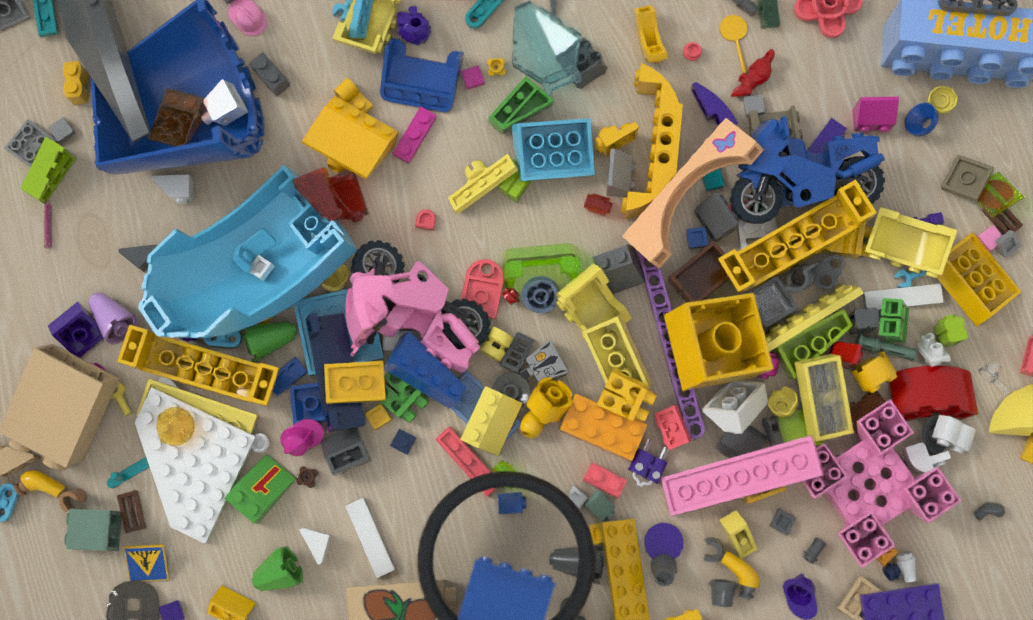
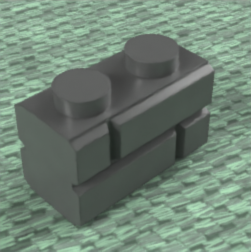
[249,52,290,97]
[848,308,882,335]

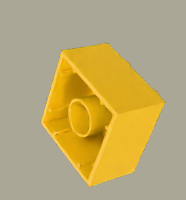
[664,293,773,391]

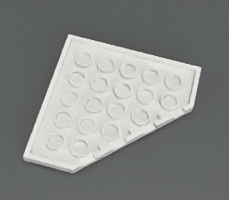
[135,387,257,544]

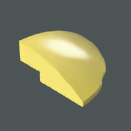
[989,384,1033,436]

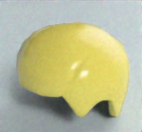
[927,86,958,114]
[321,264,349,292]
[768,386,798,417]

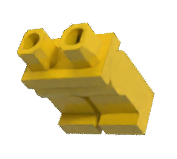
[820,223,873,259]
[597,368,657,422]

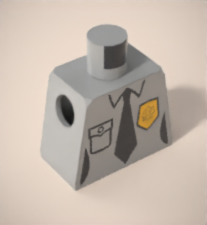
[519,340,568,383]

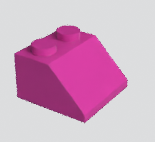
[852,96,899,133]

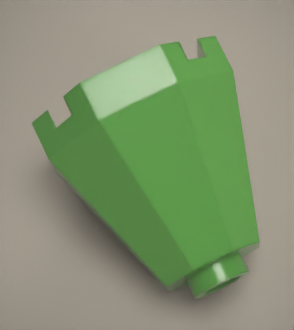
[252,546,303,591]

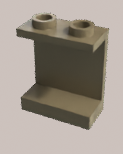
[747,105,803,140]

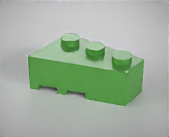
[488,76,554,134]

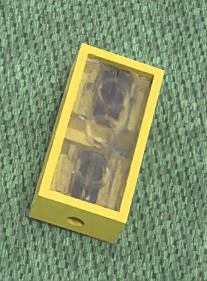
[794,354,854,441]

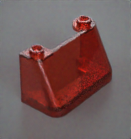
[292,168,369,223]

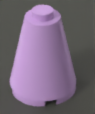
[88,293,139,345]

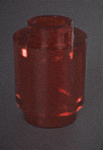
[584,193,613,216]

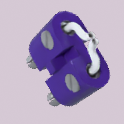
[628,438,669,487]

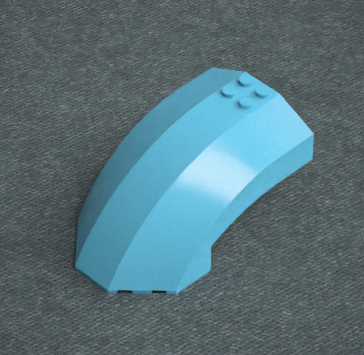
[138,165,357,338]

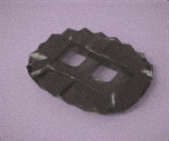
[106,581,160,620]

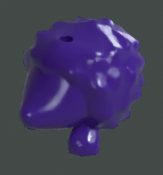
[397,6,431,46]

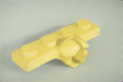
[448,154,518,214]

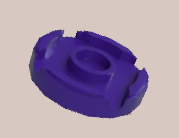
[644,523,684,559]

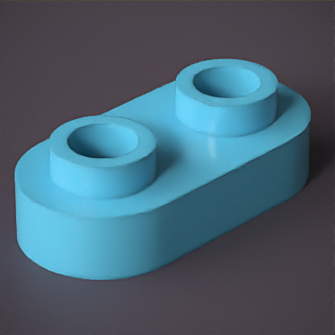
[203,331,242,349]
[0,483,19,522]

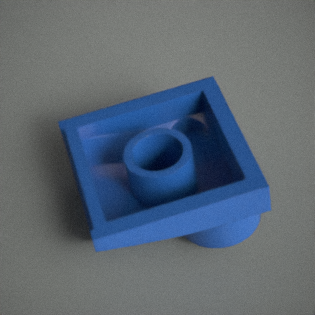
[289,383,325,425]

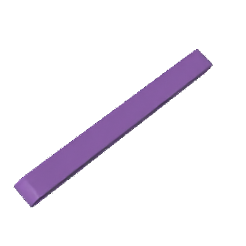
[636,249,705,440]

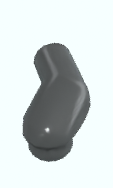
[973,502,1005,521]

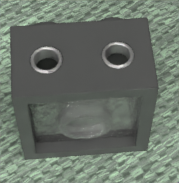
[748,276,798,331]

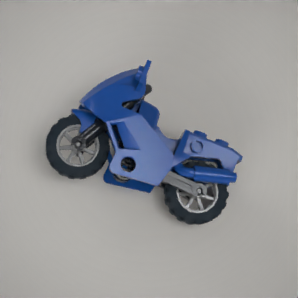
[730,116,885,224]

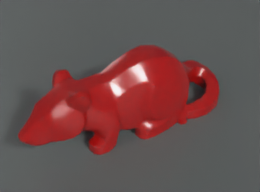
[731,49,775,97]

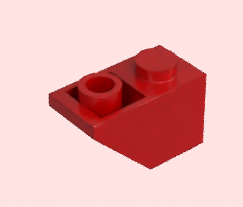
[828,341,863,369]

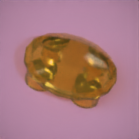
[156,407,195,446]

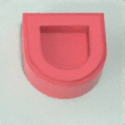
[415,209,436,231]

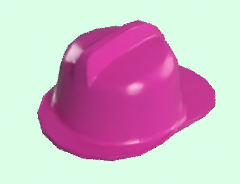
[280,419,324,456]

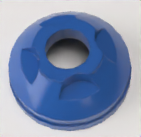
[905,103,939,137]

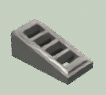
[500,332,535,374]

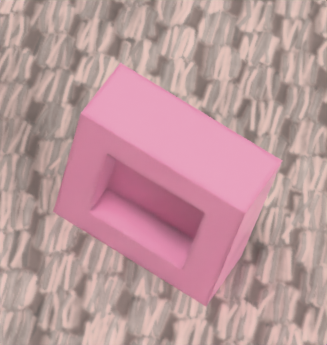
[977,225,1002,251]

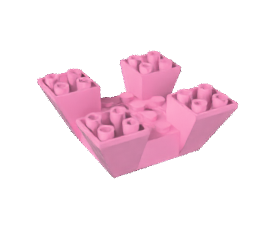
[802,399,961,568]

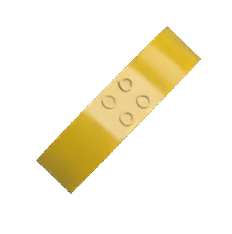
[718,180,877,293]
[117,325,280,406]

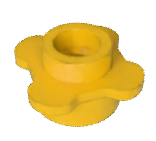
[487,58,506,77]

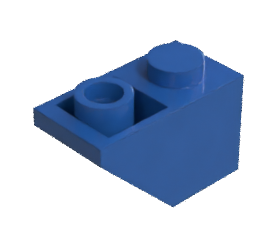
[498,492,526,515]

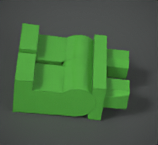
[879,298,910,343]
[379,372,429,423]

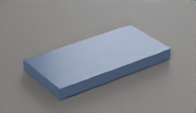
[451,371,521,442]

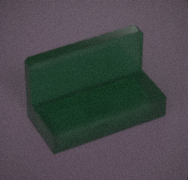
[757,0,780,29]

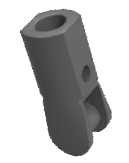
[762,415,784,447]

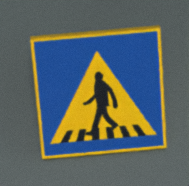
[124,544,169,582]

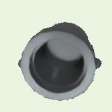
[650,554,677,586]
[709,579,738,607]

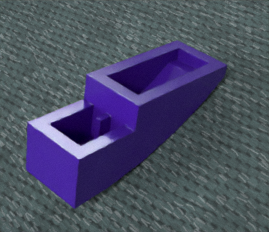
[691,82,738,126]

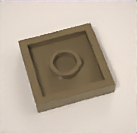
[941,155,994,202]

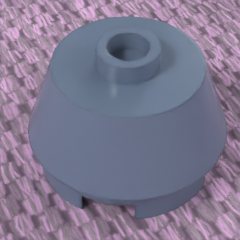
[521,276,560,313]

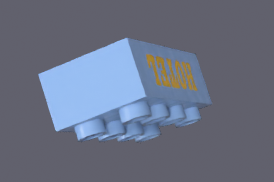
[881,0,1033,88]

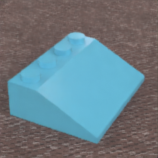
[512,118,595,181]

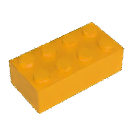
[560,393,648,462]

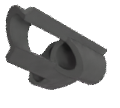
[783,255,846,293]

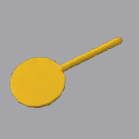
[720,15,747,73]

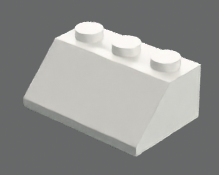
[703,380,768,434]

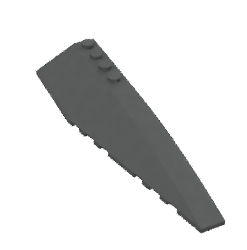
[56,0,151,143]

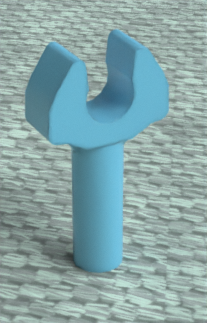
[332,0,352,22]
[893,269,926,288]

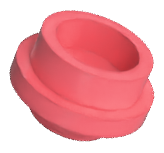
[683,42,702,61]

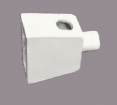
[201,79,248,126]

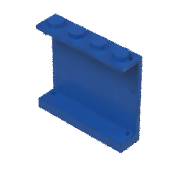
[458,556,556,620]

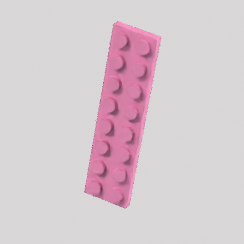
[661,436,824,516]

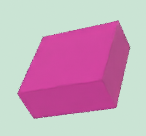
[461,65,485,90]

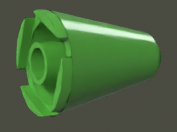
[241,321,297,363]

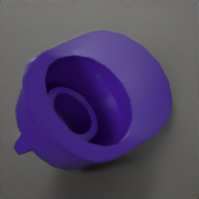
[783,573,818,620]

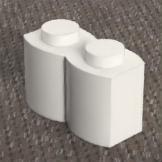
[932,415,976,454]

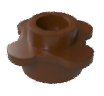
[296,466,318,488]

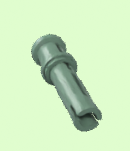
[855,333,917,361]

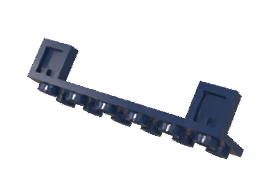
[305,313,366,433]

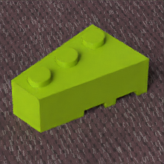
[20,136,77,204]

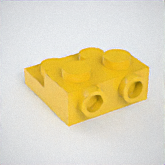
[594,121,639,157]

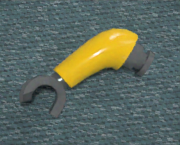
[704,537,760,599]

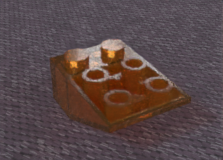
[148,88,206,147]

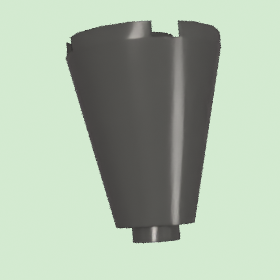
[549,544,604,584]

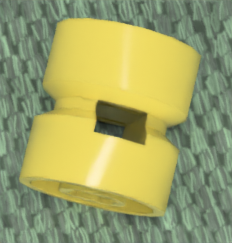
[479,326,514,362]

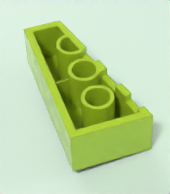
[773,308,853,380]

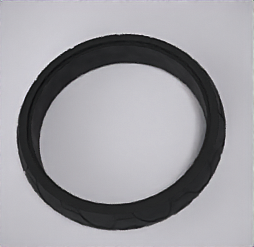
[417,471,596,620]

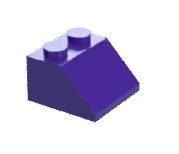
[48,301,103,358]

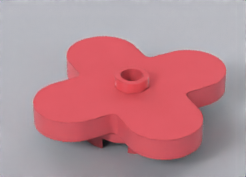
[794,0,863,38]

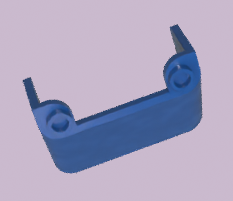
[380,38,464,112]

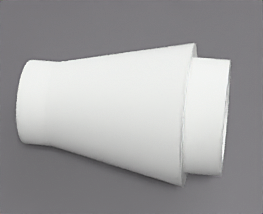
[895,551,917,583]

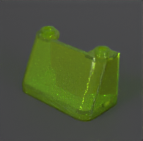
[502,243,582,287]

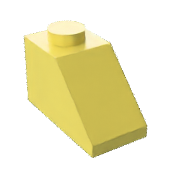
[719,510,758,559]

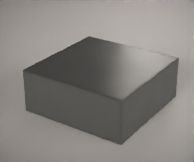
[769,509,796,536]

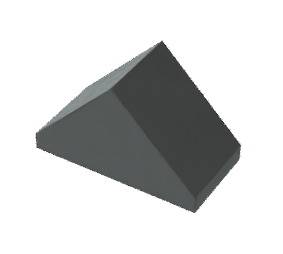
[118,244,158,272]

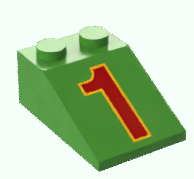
[224,454,296,524]

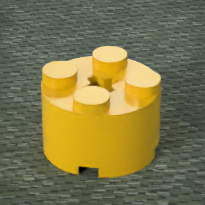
[850,351,898,393]
[526,377,573,424]

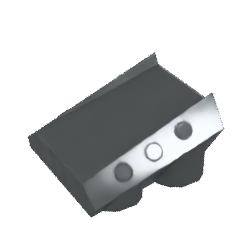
[555,37,608,89]
[715,425,767,458]

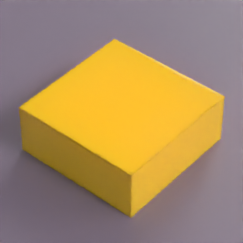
[365,403,391,431]

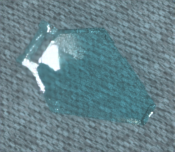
[512,1,582,95]

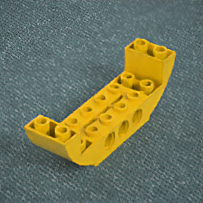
[621,63,683,219]

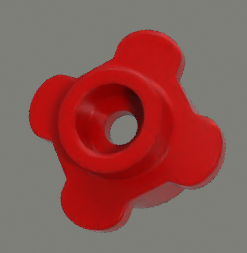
[502,287,520,305]

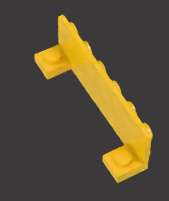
[589,519,650,620]

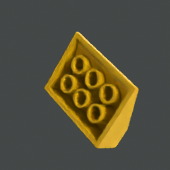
[302,96,399,180]
[937,232,1022,327]

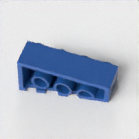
[384,331,466,408]

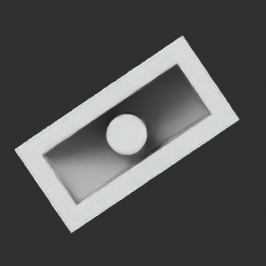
[151,175,194,204]

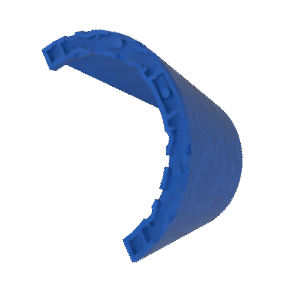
[91,0,264,175]

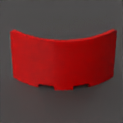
[890,365,978,422]

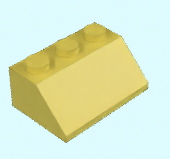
[460,386,523,456]

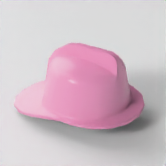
[228,0,267,36]

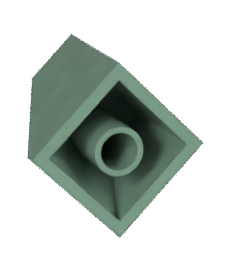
[64,509,122,551]

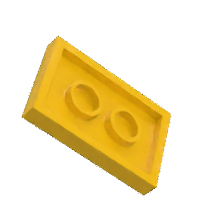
[324,361,386,404]

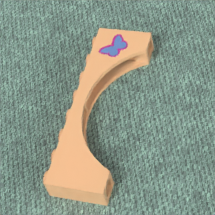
[622,118,764,269]

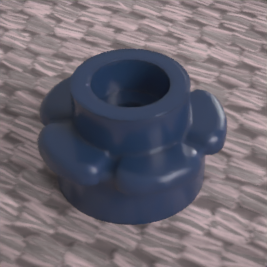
[882,563,901,582]

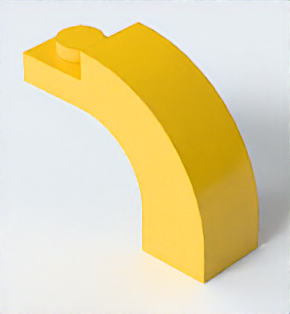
[634,5,668,63]

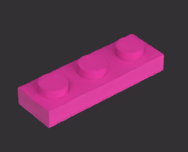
[392,106,437,164]

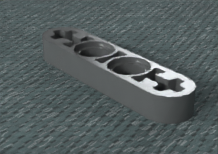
[938,0,1018,16]

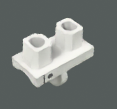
[916,333,950,367]

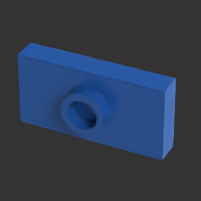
[273,357,308,396]

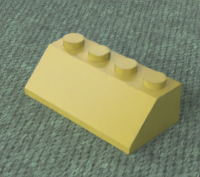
[582,313,652,388]

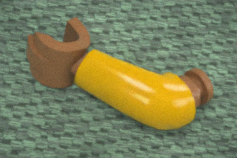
[14,470,87,512]

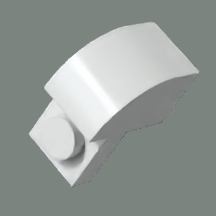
[901,442,951,474]

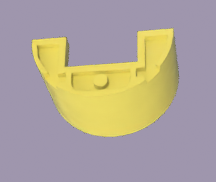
[332,0,402,55]
[865,207,958,278]
[556,264,632,342]

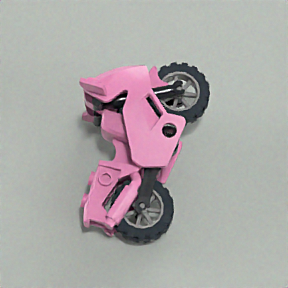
[345,240,490,373]

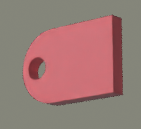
[461,259,504,319]

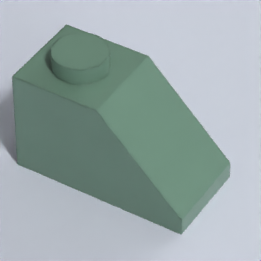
[584,490,615,522]

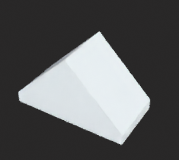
[300,528,332,565]

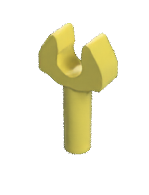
[111,382,132,416]

